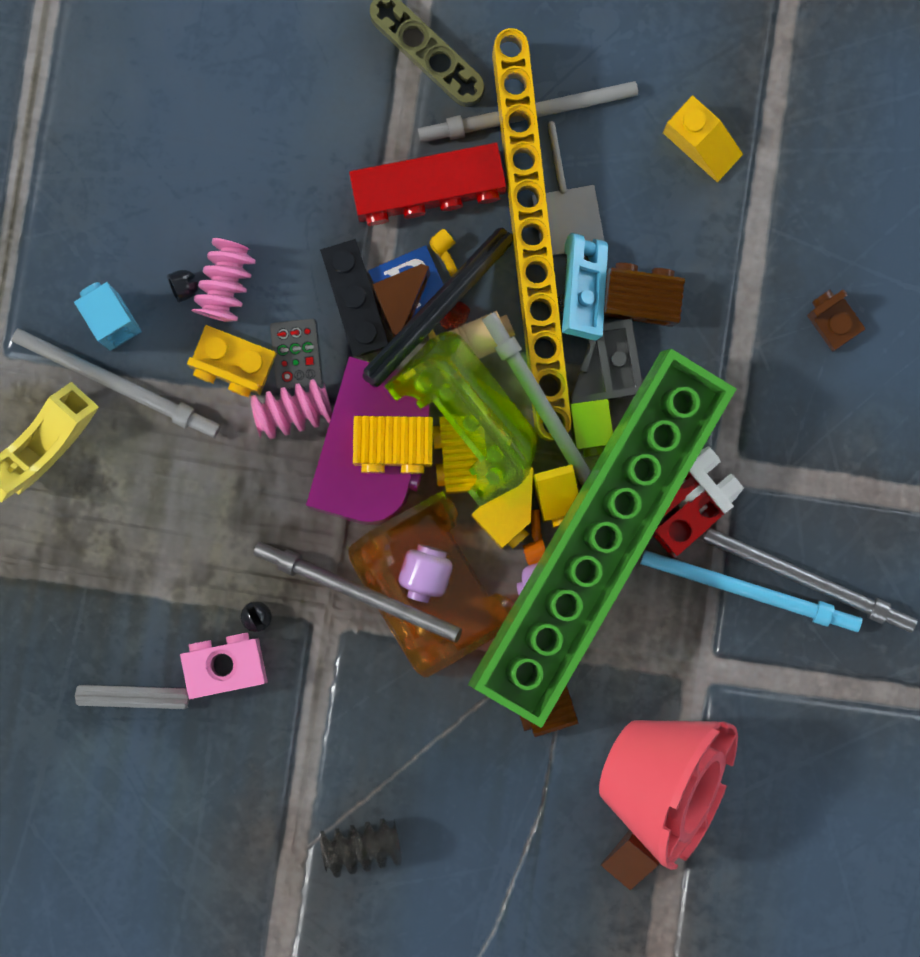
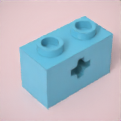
[74,282,142,351]

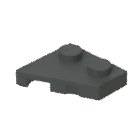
[571,319,642,404]

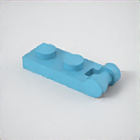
[562,233,608,341]

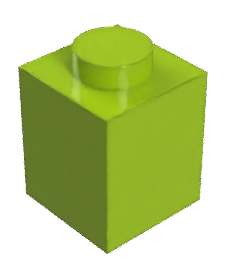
[570,399,613,458]

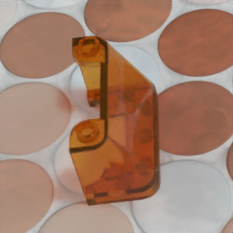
[348,491,514,677]

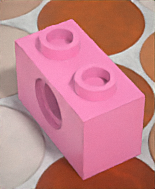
[180,632,268,699]

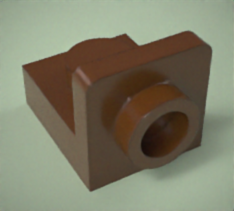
[807,289,866,352]

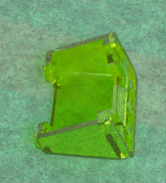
[384,331,539,506]

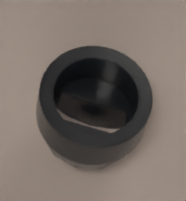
[167,270,199,303]
[241,602,272,632]

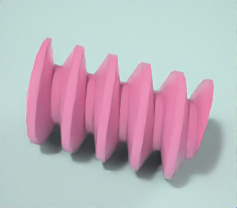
[191,238,256,322]
[251,379,333,440]

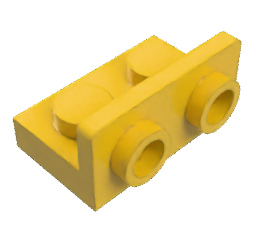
[187,325,277,398]

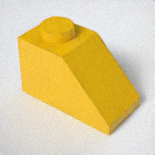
[663,95,743,183]
[471,463,533,549]
[533,464,578,527]

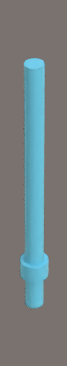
[640,550,862,632]

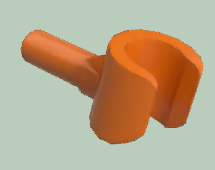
[522,510,546,565]

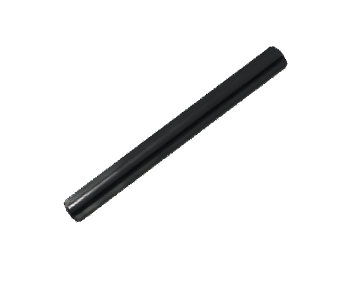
[362,227,513,387]

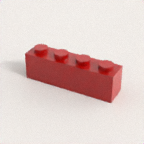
[349,142,506,226]

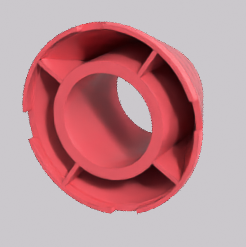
[599,720,738,870]

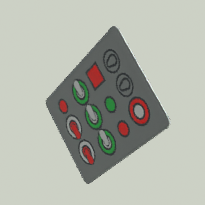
[270,319,322,390]

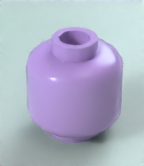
[398,544,453,603]

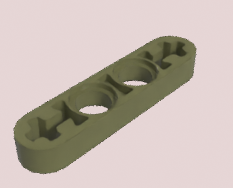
[370,0,484,107]

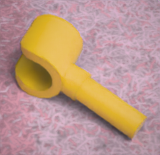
[430,229,458,277]

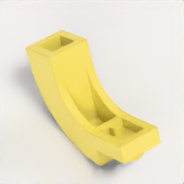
[0,382,99,503]

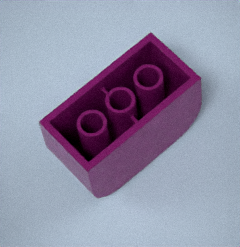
[306,356,430,525]

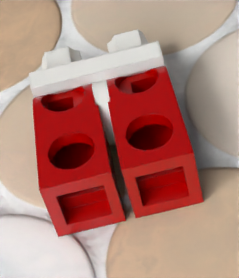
[653,446,744,558]

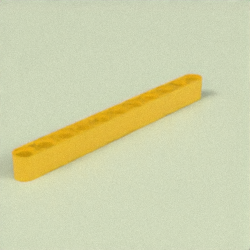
[492,28,571,441]

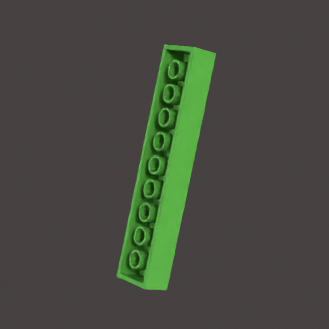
[468,349,737,728]

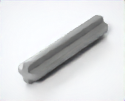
[75,685,189,709]

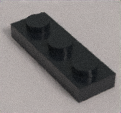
[320,239,388,358]

